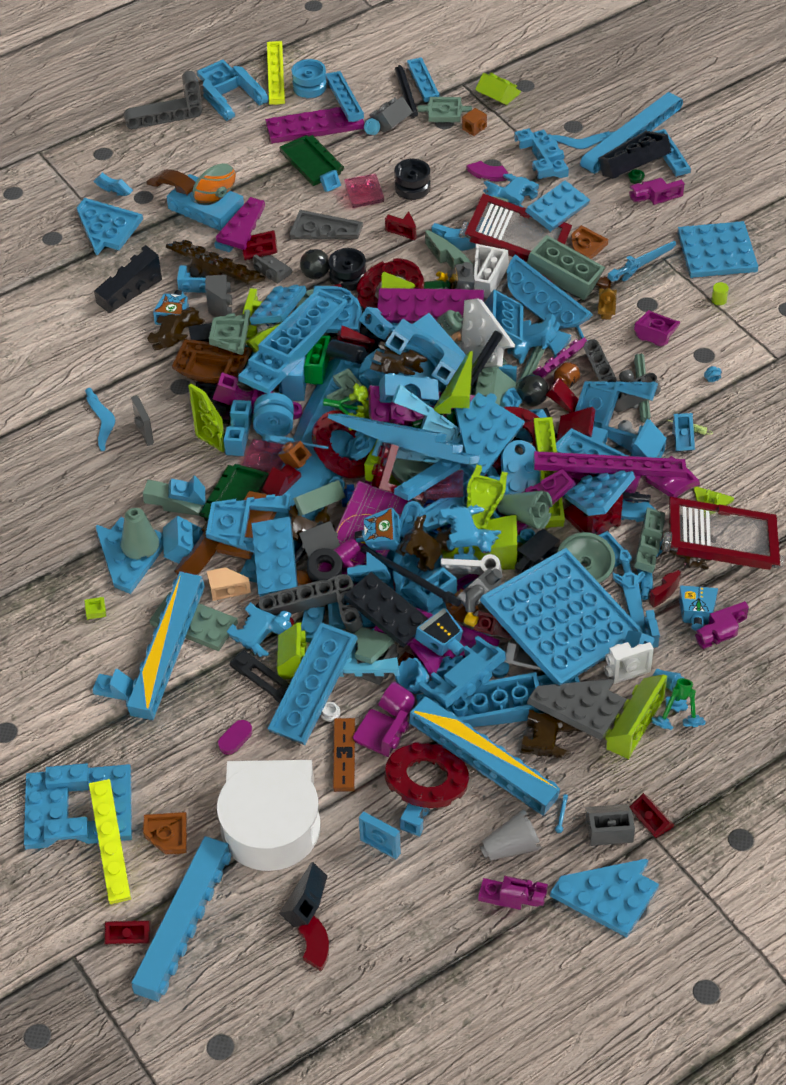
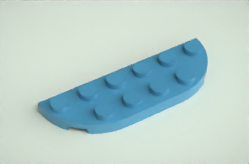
[507,254,593,328]

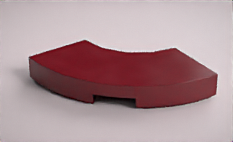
[298,916,329,971]

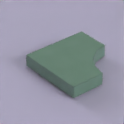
[354,627,395,664]

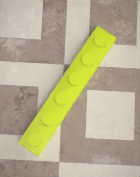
[267,41,285,105]
[89,779,131,904]

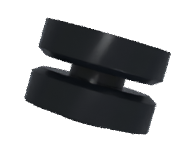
[394,158,431,200]
[328,248,366,291]

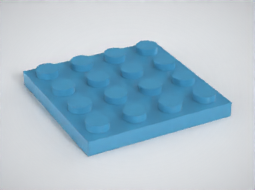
[677,221,758,278]

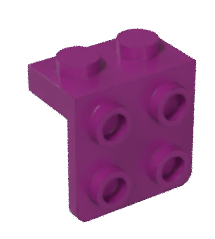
[353,709,409,757]

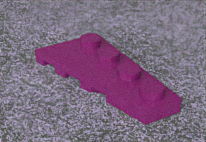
[216,197,265,250]
[532,337,587,378]
[496,469,576,535]

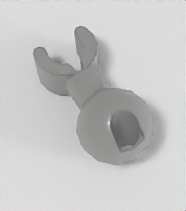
[618,420,638,435]

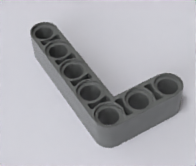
[123,71,202,129]
[583,339,661,412]
[259,574,363,633]

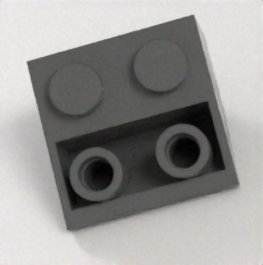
[366,96,413,132]
[205,275,232,318]
[585,804,635,846]

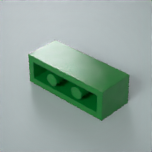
[304,335,330,385]

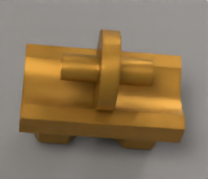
[598,288,617,320]

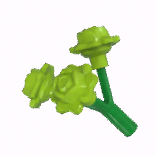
[323,383,369,431]

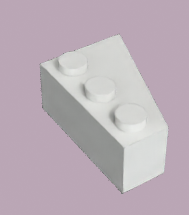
[474,244,509,298]

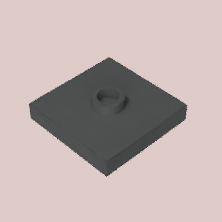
[131,395,154,446]

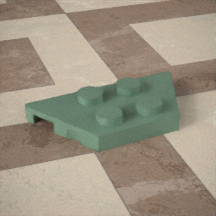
[209,310,250,355]

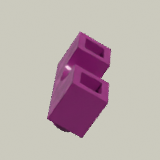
[213,373,273,413]

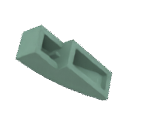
[143,479,203,516]
[293,480,346,516]

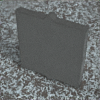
[299,521,340,558]

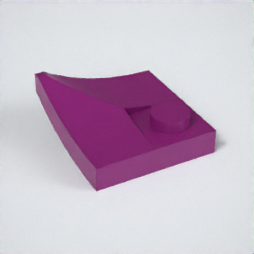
[646,456,700,498]

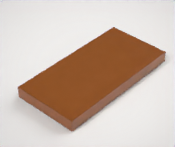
[215,491,277,559]

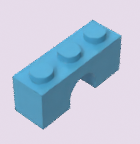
[379,373,439,406]
[224,400,253,456]

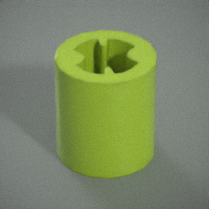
[711,282,729,306]

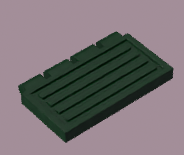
[279,135,344,186]
[199,464,269,522]

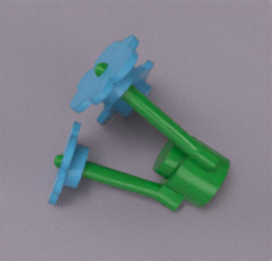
[651,678,706,730]

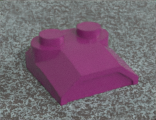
[634,310,680,347]

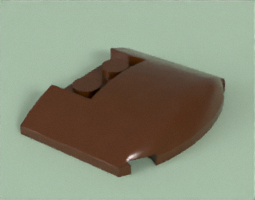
[172,339,253,383]

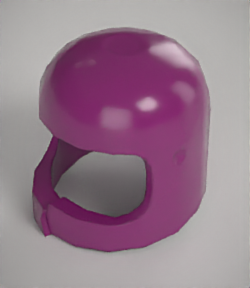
[377,682,415,717]

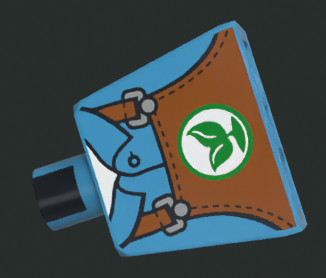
[153,290,189,328]
[355,508,401,551]

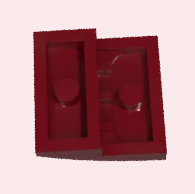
[243,230,278,260]

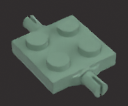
[418,97,472,123]

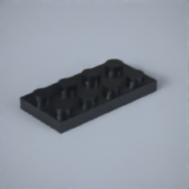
[344,572,428,648]

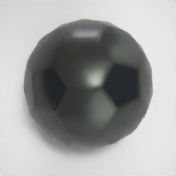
[300,249,329,280]
[517,374,548,407]

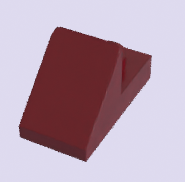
[385,211,417,240]
[262,464,301,496]

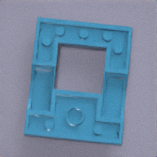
[24,763,132,850]

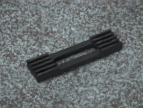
[230,650,290,703]

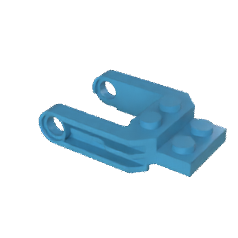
[197,59,268,121]

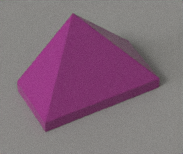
[409,643,444,677]

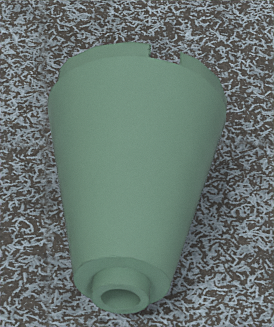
[497,491,552,529]
[121,508,159,560]

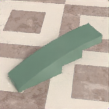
[425,230,474,272]
[634,507,665,573]

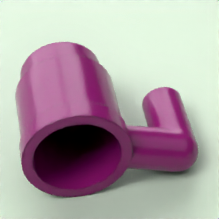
[333,538,366,568]

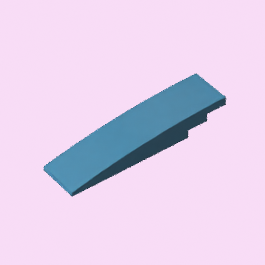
[238,289,348,394]
[328,414,480,464]
[416,672,580,727]

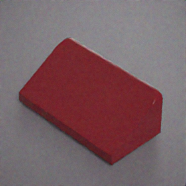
[629,793,674,838]
[105,920,151,944]

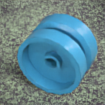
[291,59,327,98]
[253,393,294,437]

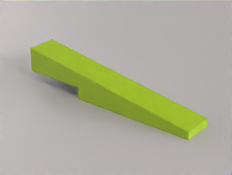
[534,417,565,528]

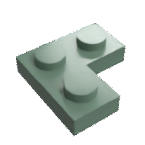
[327,368,363,410]

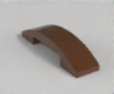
[146,169,195,195]
[174,519,219,575]

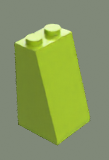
[443,515,517,570]

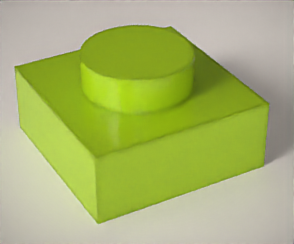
[84,597,107,620]

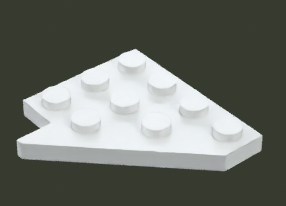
[461,299,515,368]

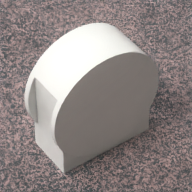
[217,760,320,871]

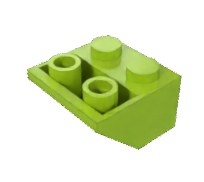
[475,72,521,105]
[277,623,307,679]

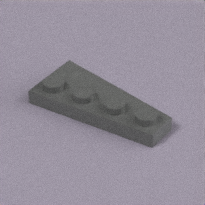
[289,210,363,239]

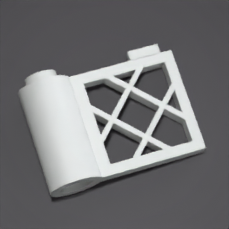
[441,554,502,575]

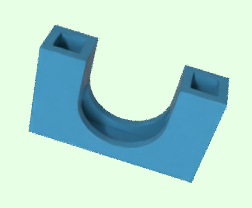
[166,174,244,231]
[385,319,464,385]

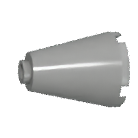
[480,810,542,860]

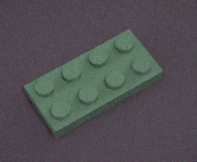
[150,592,238,651]

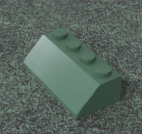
[527,235,605,300]
[475,367,517,405]

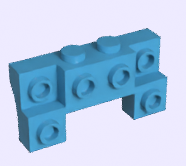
[514,128,569,179]
[419,636,506,708]

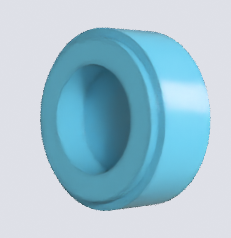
[364,118,380,135]

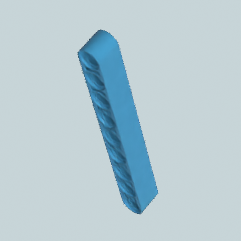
[580,92,683,174]

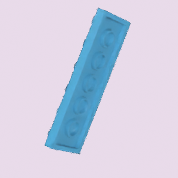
[268,623,358,745]

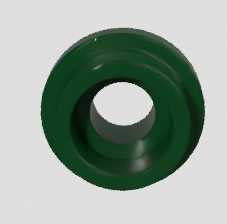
[628,169,645,184]

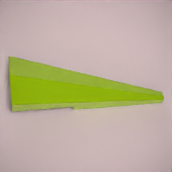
[433,351,473,414]

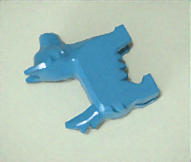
[483,174,539,207]
[507,314,560,364]
[437,505,501,553]
[227,602,292,657]

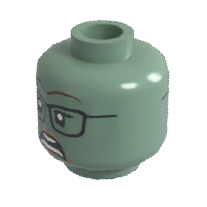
[437,310,463,336]

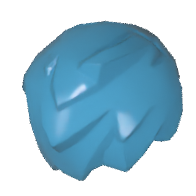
[395,658,430,694]

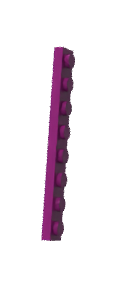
[533,451,687,478]

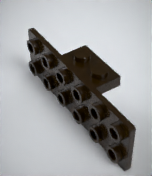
[166,240,266,284]

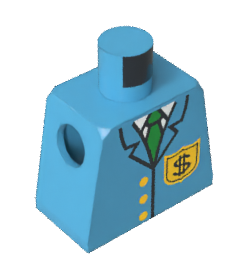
[679,585,718,631]

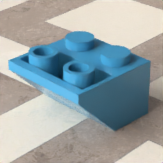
[630,419,667,458]
[163,516,203,564]
[401,567,457,613]

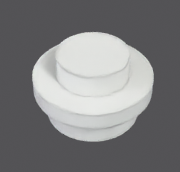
[320,702,340,722]

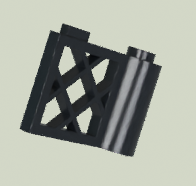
[327,339,372,364]

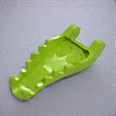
[467,464,508,529]

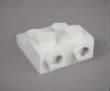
[604,642,654,684]

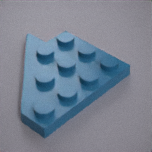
[77,198,143,255]
[454,392,525,476]
[563,471,635,516]
[96,517,164,594]
[550,859,659,938]

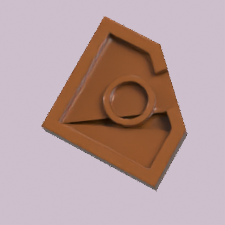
[571,225,609,259]
[143,812,187,855]

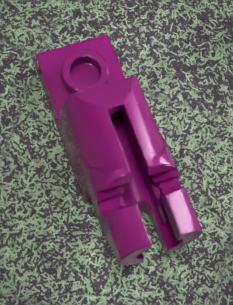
[629,177,685,205]
[695,601,749,650]
[478,875,548,910]

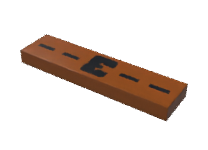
[333,718,355,792]

